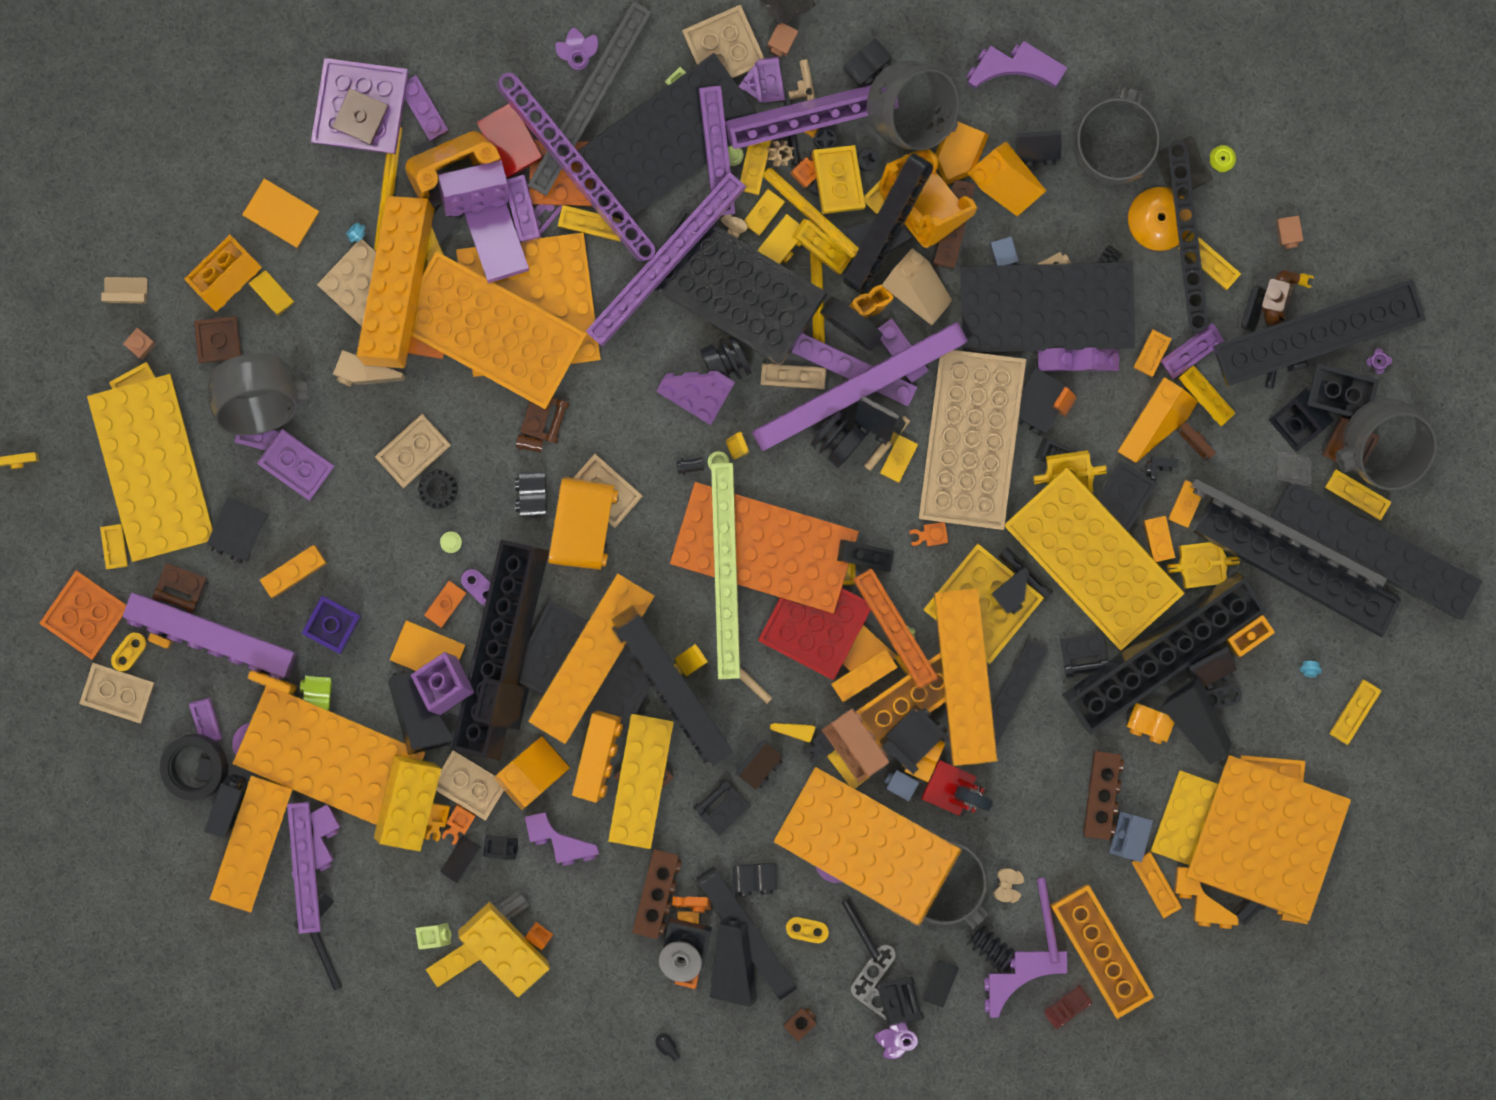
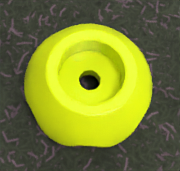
[1210,145,1236,172]

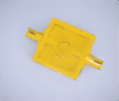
[1033,450,1107,492]
[1167,542,1240,589]

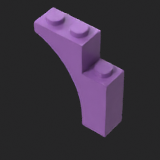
[966,41,1067,89]
[984,951,1067,1017]

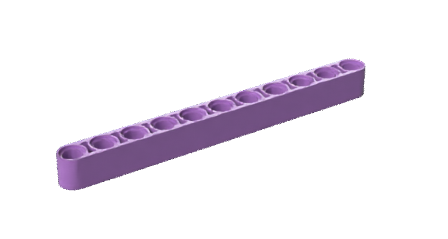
[497,73,655,262]
[752,322,968,451]

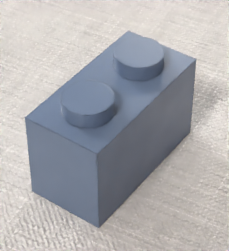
[1109,812,1153,862]

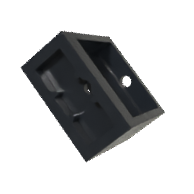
[204,775,248,839]

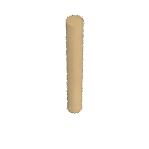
[864,416,910,471]
[740,667,772,704]

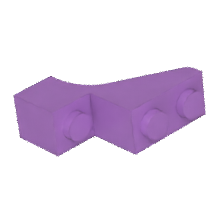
[1038,347,1120,372]
[292,804,342,879]
[525,812,599,866]

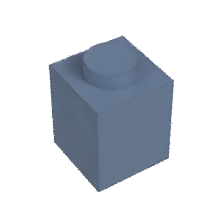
[990,237,1018,265]
[884,770,919,801]

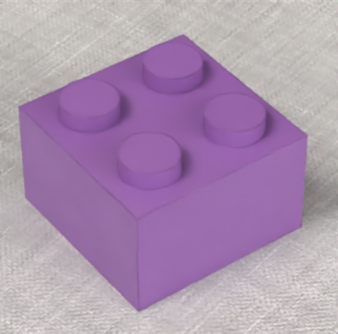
[411,652,474,715]

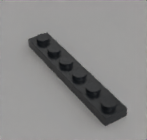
[986,640,1048,763]

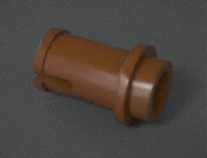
[516,434,543,453]

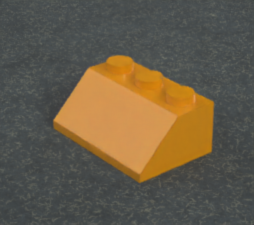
[184,235,262,312]

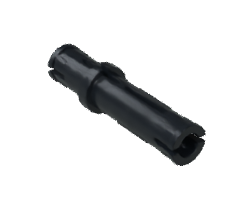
[998,546,1054,601]

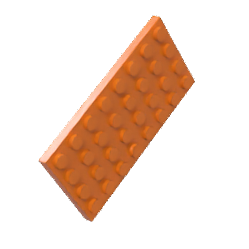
[670,482,859,614]

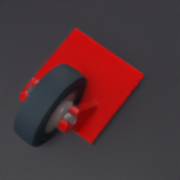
[921,760,993,816]

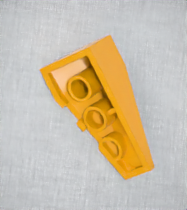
[1118,377,1198,463]

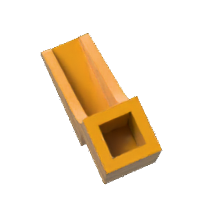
[1174,867,1238,929]

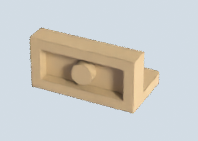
[101,277,148,303]

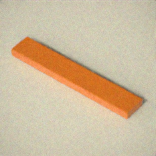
[853,568,938,690]

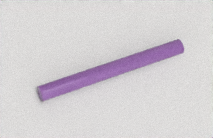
[1037,878,1060,964]

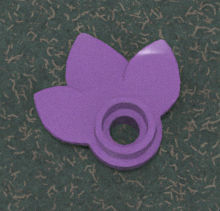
[556,28,598,70]
[875,1023,918,1059]

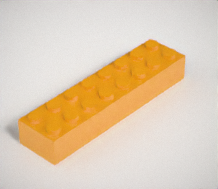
[356,196,434,368]
[528,574,655,744]
[934,588,997,766]

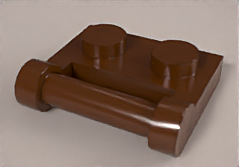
[520,398,570,444]
[152,563,207,614]

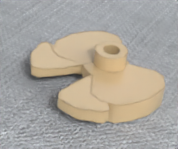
[721,214,748,239]
[993,868,1024,903]

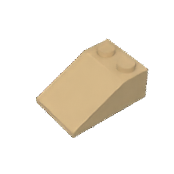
[882,248,953,325]
[333,350,406,387]

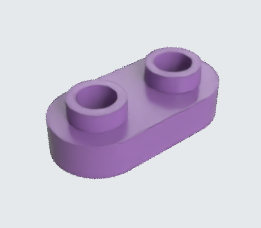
[461,569,490,606]

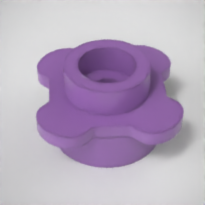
[1366,349,1392,374]

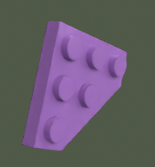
[656,371,735,425]

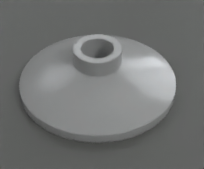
[659,942,702,982]

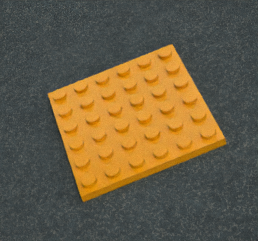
[456,233,601,377]
[1186,755,1351,922]

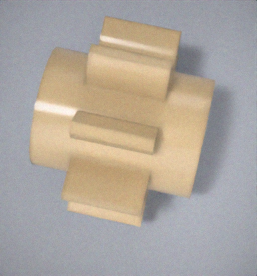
[767,140,794,166]

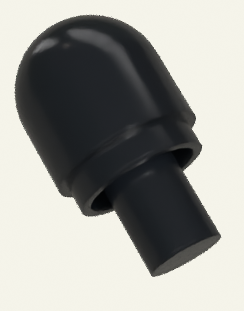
[655,1033,680,1061]

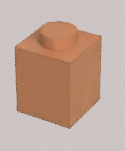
[768,21,798,57]
[1275,215,1303,249]
[123,328,156,360]

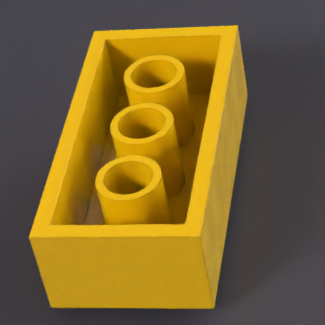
[374,755,441,851]
[458,902,550,997]

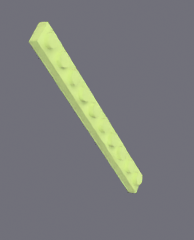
[711,463,741,679]

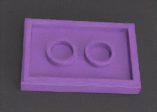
[257,428,334,501]

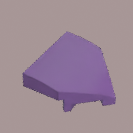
[739,56,785,103]

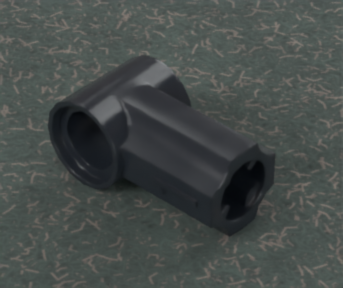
[1232,899,1267,925]

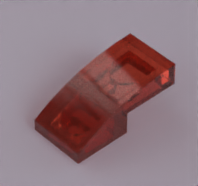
[1044,985,1093,1029]

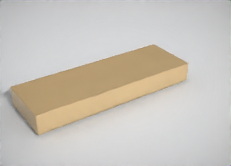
[761,363,826,390]

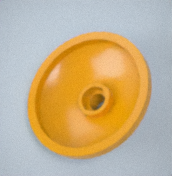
[1128,187,1192,251]

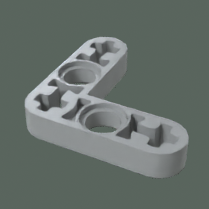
[851,944,895,1020]

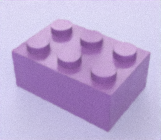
[438,161,508,216]

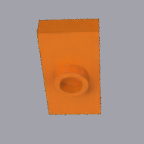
[424,581,467,628]

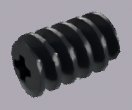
[966,926,1014,973]

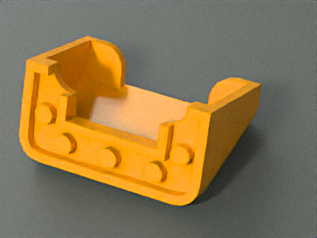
[405,131,500,199]
[879,149,977,248]
[548,476,618,570]

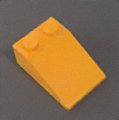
[968,142,1046,216]
[494,736,570,810]

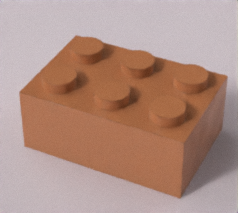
[822,709,889,783]

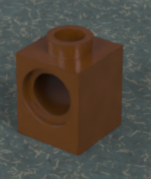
[783,1007,817,1041]

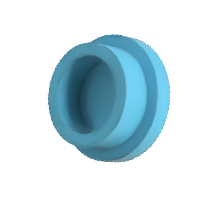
[346,222,366,242]
[1300,661,1322,678]

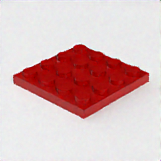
[758,588,871,681]

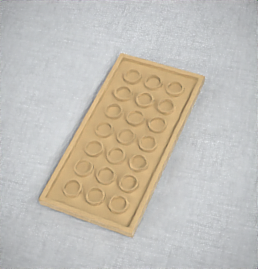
[919,350,1027,530]

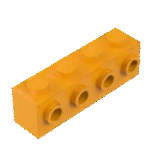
[572,710,623,803]

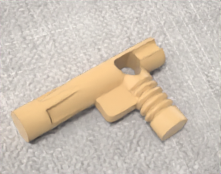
[788,60,816,101]

